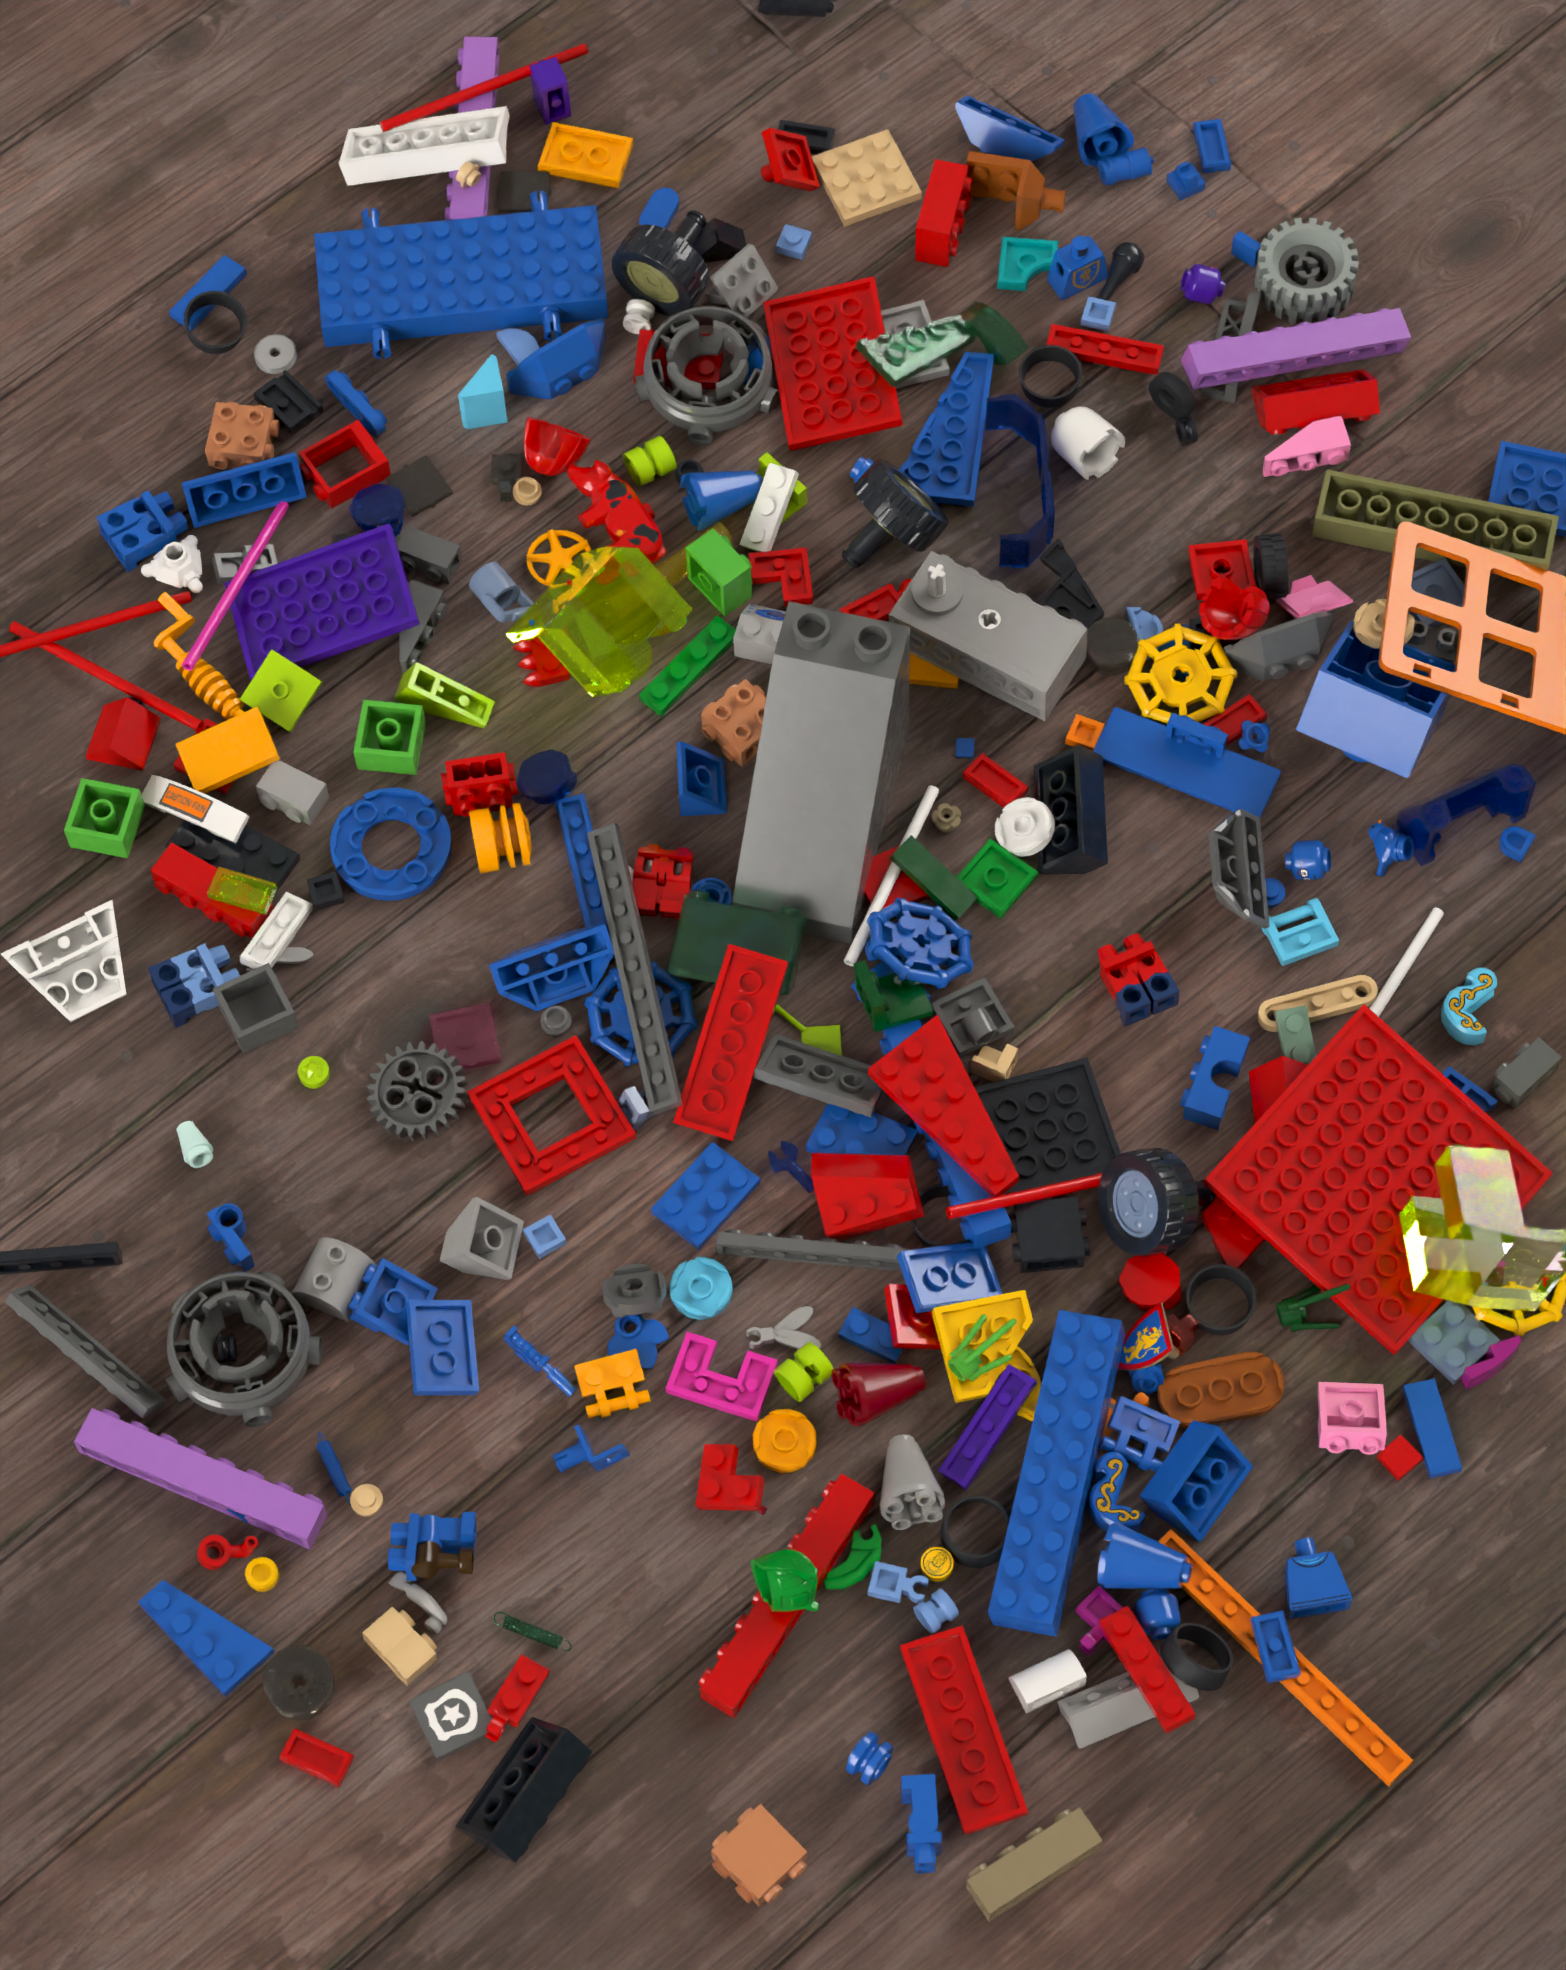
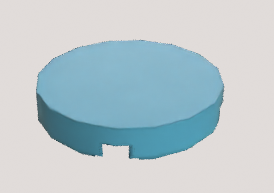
[669,1257,733,1320]

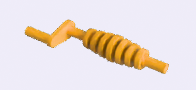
[154,592,244,720]

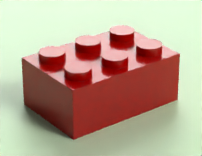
[915,159,972,267]

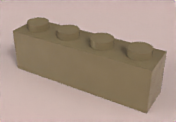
[966,1807,1103,1922]

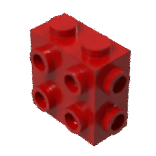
[441,752,518,817]

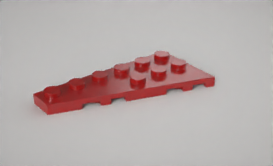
[868,1014,1019,1197]

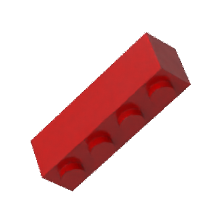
[150,843,274,939]

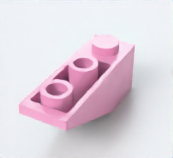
[1262,416,1351,477]

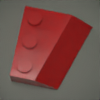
[811,1153,924,1242]

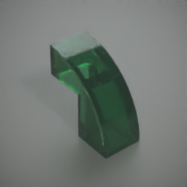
[954,302,1029,365]

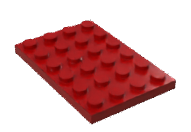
[763,276,903,451]

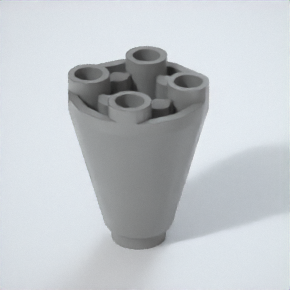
[880,1434,945,1530]

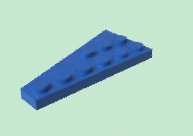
[900,352,994,507]

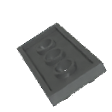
[753,1034,884,1117]

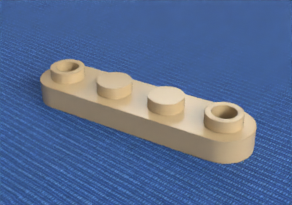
[1258,975,1378,1032]

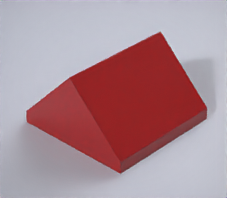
[86,697,161,771]

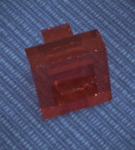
[1166,1313,1199,1356]

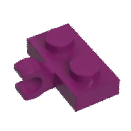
[1075,1586,1146,1656]

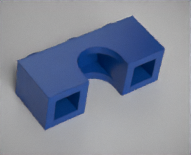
[1180,1026,1250,1130]

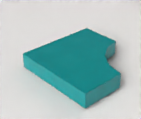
[997,236,1059,291]

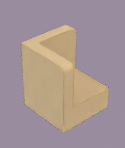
[971,1044,1018,1082]

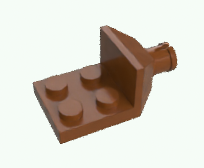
[967,151,1066,231]

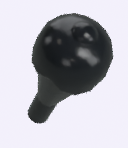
[1097,242,1144,301]

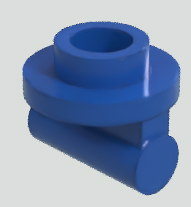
[1129,1364,1164,1394]

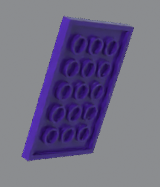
[225,523,420,681]

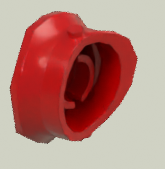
[1119,1253,1181,1311]

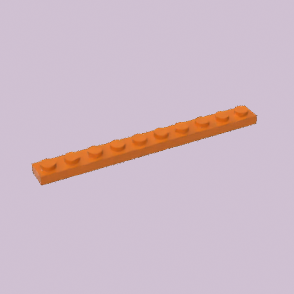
[1158,1529,1413,1786]

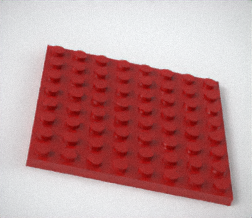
[1202,1004,1553,1355]

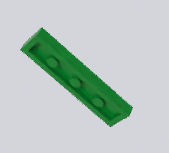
[639,616,736,717]

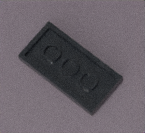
[165,820,300,899]

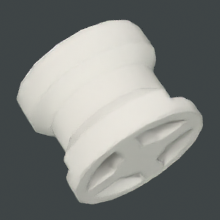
[623,299,655,334]

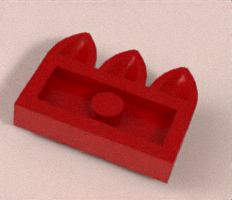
[513,624,570,687]

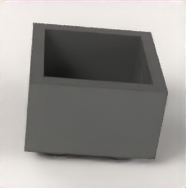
[213,963,299,1054]

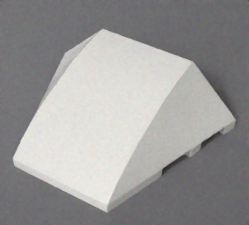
[1,900,126,1022]

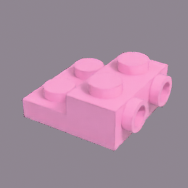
[1317,1382,1387,1455]

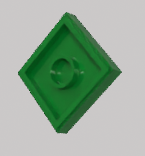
[956,838,1039,919]

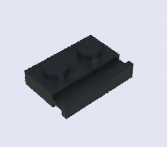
[254,370,323,434]

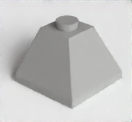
[440,1197,524,1280]

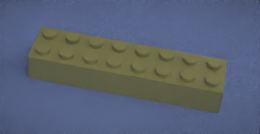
[1312,469,1559,570]

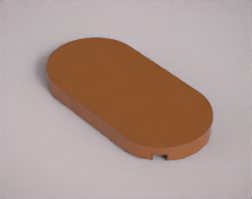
[1157,1351,1285,1429]

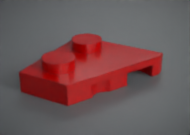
[1201,1196,1266,1269]

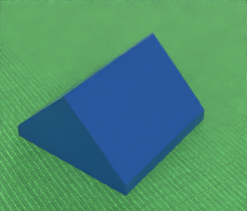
[676,741,727,816]

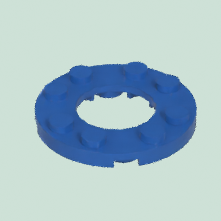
[330,788,452,901]

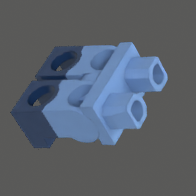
[148,943,240,1028]

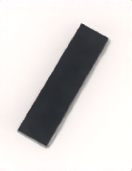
[0,1242,122,1275]

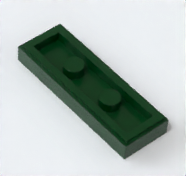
[889,835,978,921]

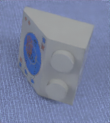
[733,604,786,664]

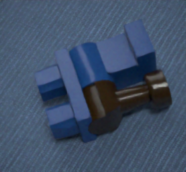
[388,1512,477,1581]

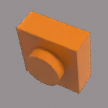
[1065,714,1104,751]

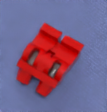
[632,844,694,920]

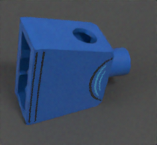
[1284,1538,1352,1620]

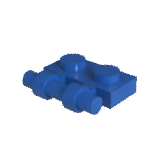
[1099,1396,1180,1472]

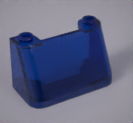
[1396,764,1536,867]

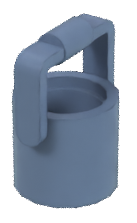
[469,562,535,622]

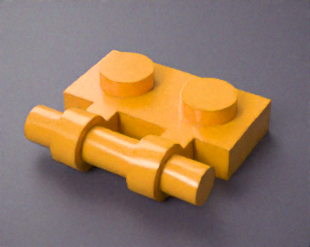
[574,1349,651,1418]

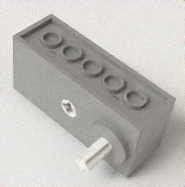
[889,551,1087,721]

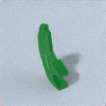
[824,1524,881,1589]

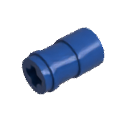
[1098,147,1154,185]

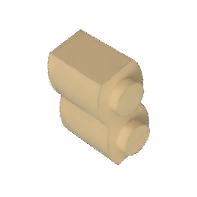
[362,1607,437,1686]

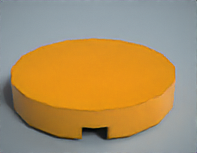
[753,1409,817,1473]

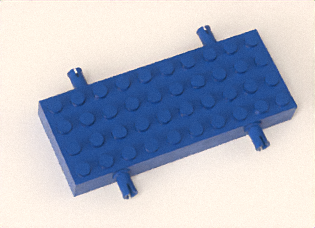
[314,191,608,359]

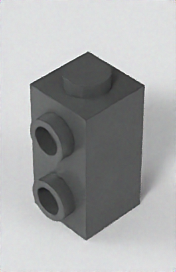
[396,525,462,584]
[1492,1037,1562,1109]

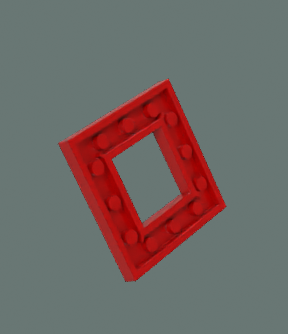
[467,1035,636,1196]

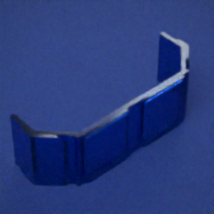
[985,394,1055,568]

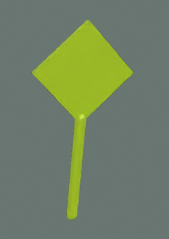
[775,1004,842,1056]

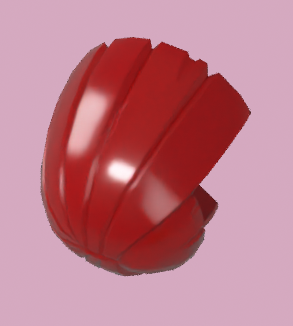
[524,417,591,476]
[1199,575,1270,640]

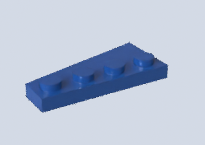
[138,1580,275,1697]

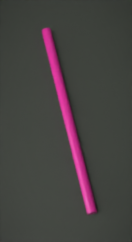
[182,502,289,671]

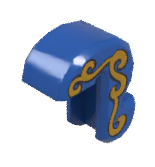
[1088,1452,1146,1532]

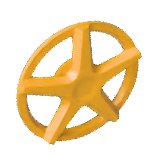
[526,529,593,588]

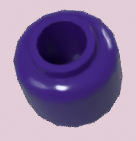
[1180,264,1225,304]

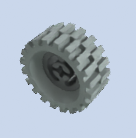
[1255,218,1359,324]

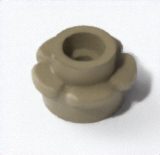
[932,803,961,832]

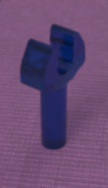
[768,1141,814,1193]

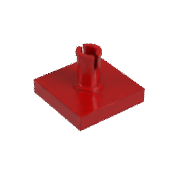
[760,127,820,192]

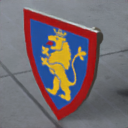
[1118,1302,1180,1371]

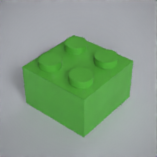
[686,528,753,617]
[354,700,426,775]
[64,778,145,858]

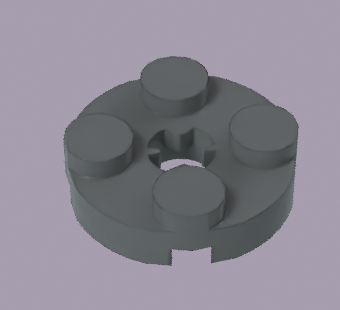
[602,1264,667,1317]

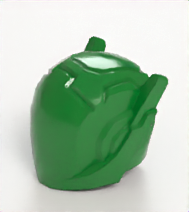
[750,1550,819,1612]

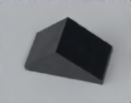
[692,218,747,263]

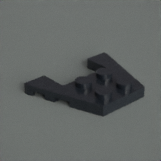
[1036,538,1104,634]

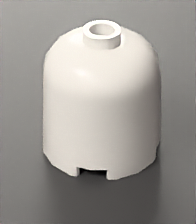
[1051,407,1125,480]

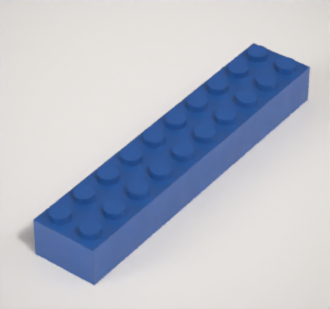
[988,1310,1126,1637]

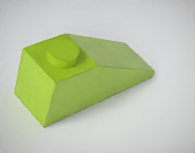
[394,662,495,728]

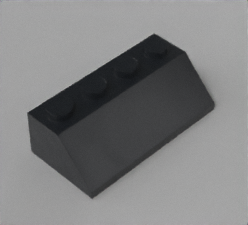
[1034,745,1108,875]
[455,1717,592,1863]

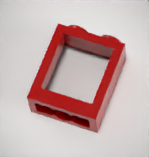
[299,420,391,509]

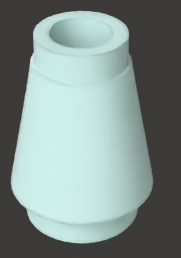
[176,1121,213,1168]

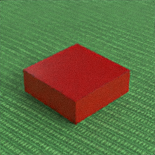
[1376,1435,1423,1482]

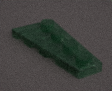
[855,315,977,388]

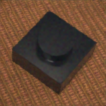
[306,871,345,911]

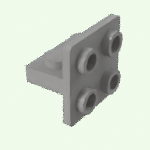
[705,244,778,318]

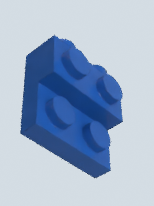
[348,1258,438,1346]

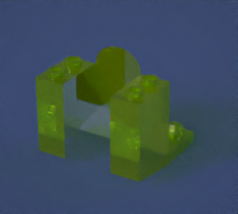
[506,547,693,697]
[1399,1145,1566,1312]

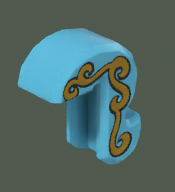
[1441,968,1497,1046]

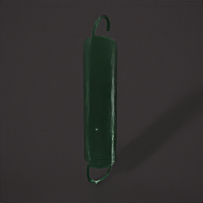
[493,1612,572,1651]

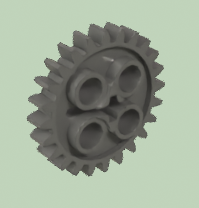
[367,1041,468,1141]

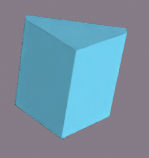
[458,354,508,429]

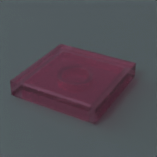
[429,1003,502,1070]

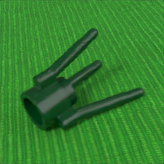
[1276,1284,1350,1332]

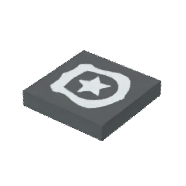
[409,1671,492,1762]

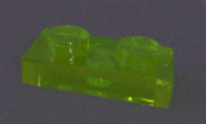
[207,867,277,915]

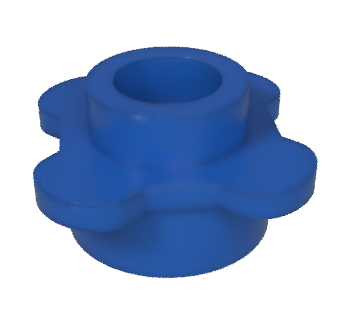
[1239,720,1270,753]

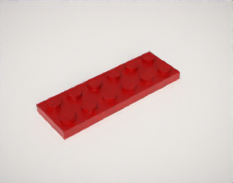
[673,944,789,1141]
[900,1625,1028,1836]

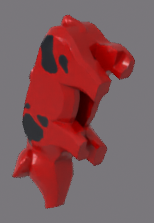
[567,460,667,580]

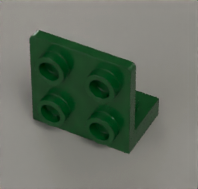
[853,961,933,1032]

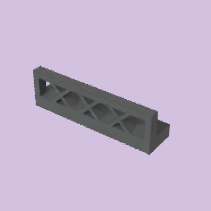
[1201,292,1261,403]

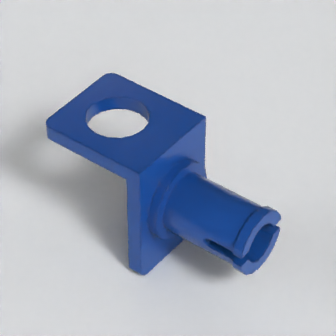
[552,1424,630,1473]

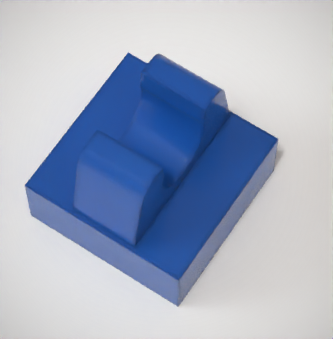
[1166,161,1206,201]

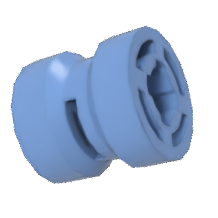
[913,1588,959,1634]

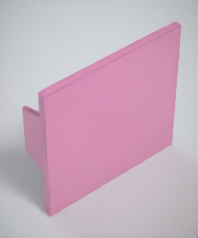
[1276,575,1353,619]

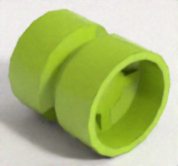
[623,436,677,487]
[774,1342,834,1402]

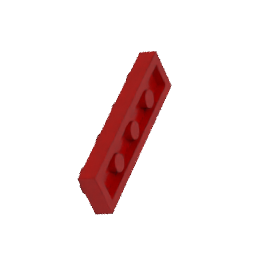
[1046,324,1164,375]
[1099,1606,1195,1734]

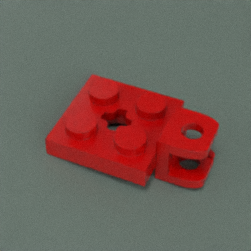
[1188,539,1256,600]

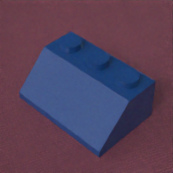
[1139,1420,1253,1543]

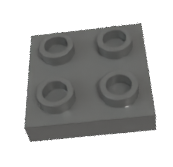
[931,977,1015,1058]

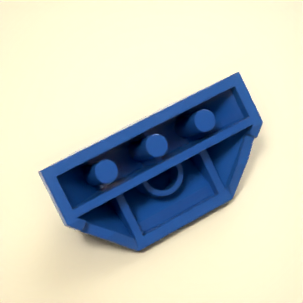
[955,95,1065,161]
[506,318,606,400]
[488,923,614,1011]

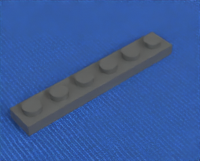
[716,1229,908,1271]
[5,1284,166,1418]

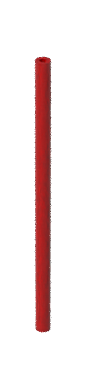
[379,43,588,133]
[0,591,192,657]
[9,621,204,732]
[946,1173,1102,1219]

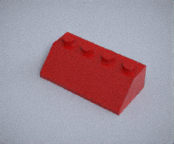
[1251,369,1380,435]

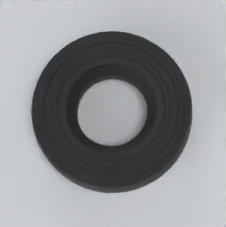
[1149,371,1197,420]

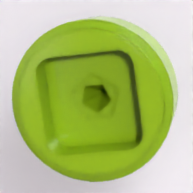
[298,1056,330,1089]

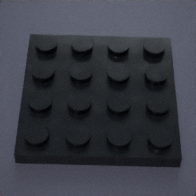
[974,1057,1121,1195]

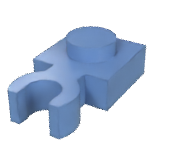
[868,1561,929,1603]

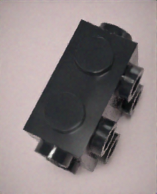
[1008,1195,1090,1273]

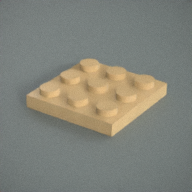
[812,129,922,227]

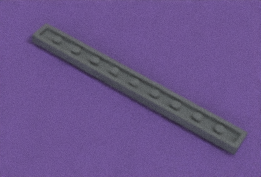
[587,823,683,1115]

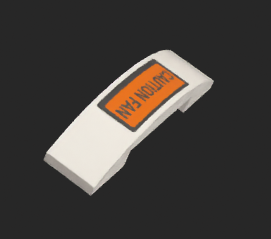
[142,775,249,843]

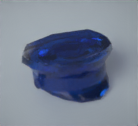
[349,483,405,537]
[516,750,577,804]

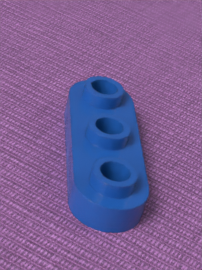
[324,370,387,437]

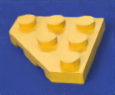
[931,1290,1033,1403]

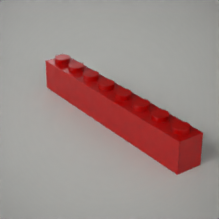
[698,1473,874,1719]

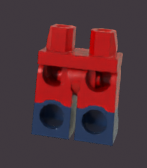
[1097,933,1180,1027]

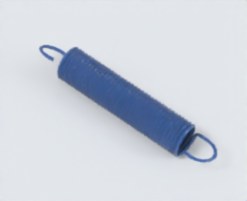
[316,1432,352,1505]

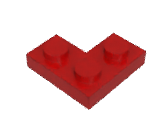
[748,547,813,607]
[695,1444,765,1511]

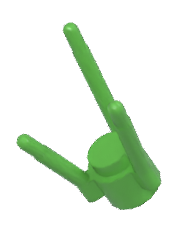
[948,1314,1016,1382]

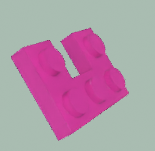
[666,1332,778,1422]

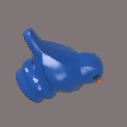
[1368,820,1414,877]

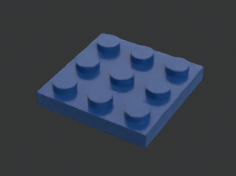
[1488,441,1566,537]

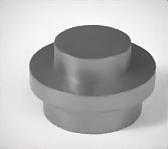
[540,1006,572,1036]

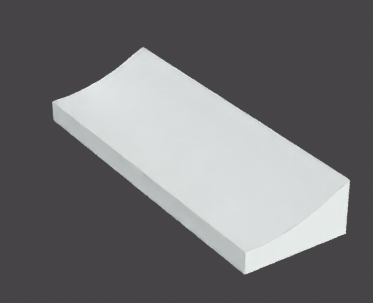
[339,106,510,186]

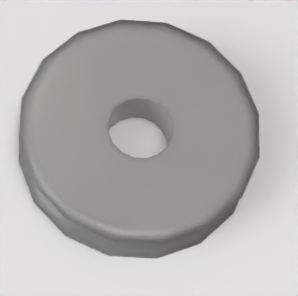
[254,334,297,375]

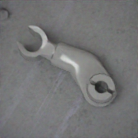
[389,1572,447,1634]

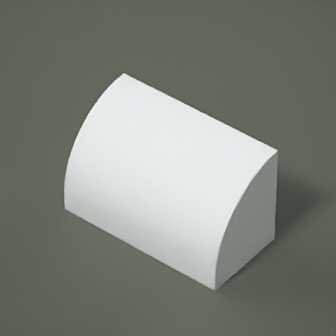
[1008,1649,1087,1713]

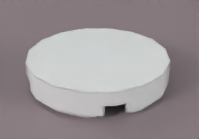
[995,797,1055,857]

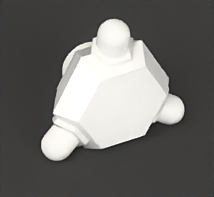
[141,535,203,593]

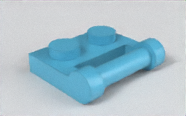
[1261,898,1339,966]

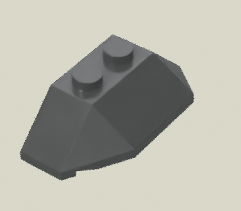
[1223,610,1335,681]
[1209,808,1270,929]

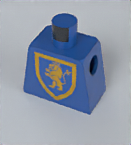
[1047,236,1108,301]

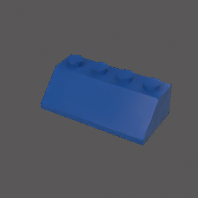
[181,452,306,528]

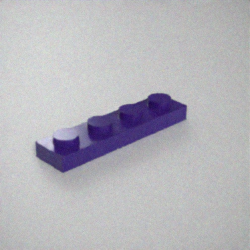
[938,1364,1037,1491]

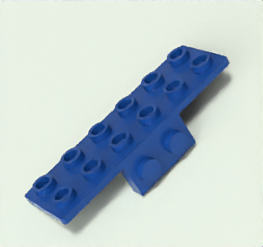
[1093,707,1281,818]

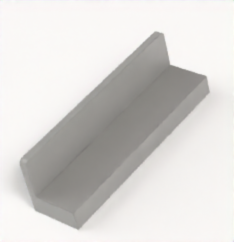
[1057,1657,1199,1749]

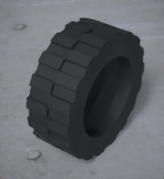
[1253,533,1289,600]

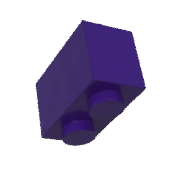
[530,57,571,125]

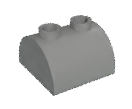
[291,1237,375,1322]

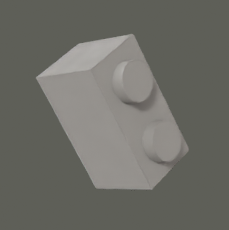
[256,760,330,826]

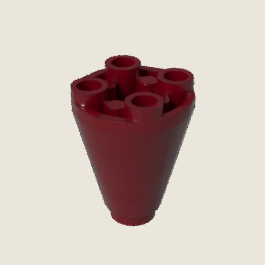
[831,1363,926,1427]

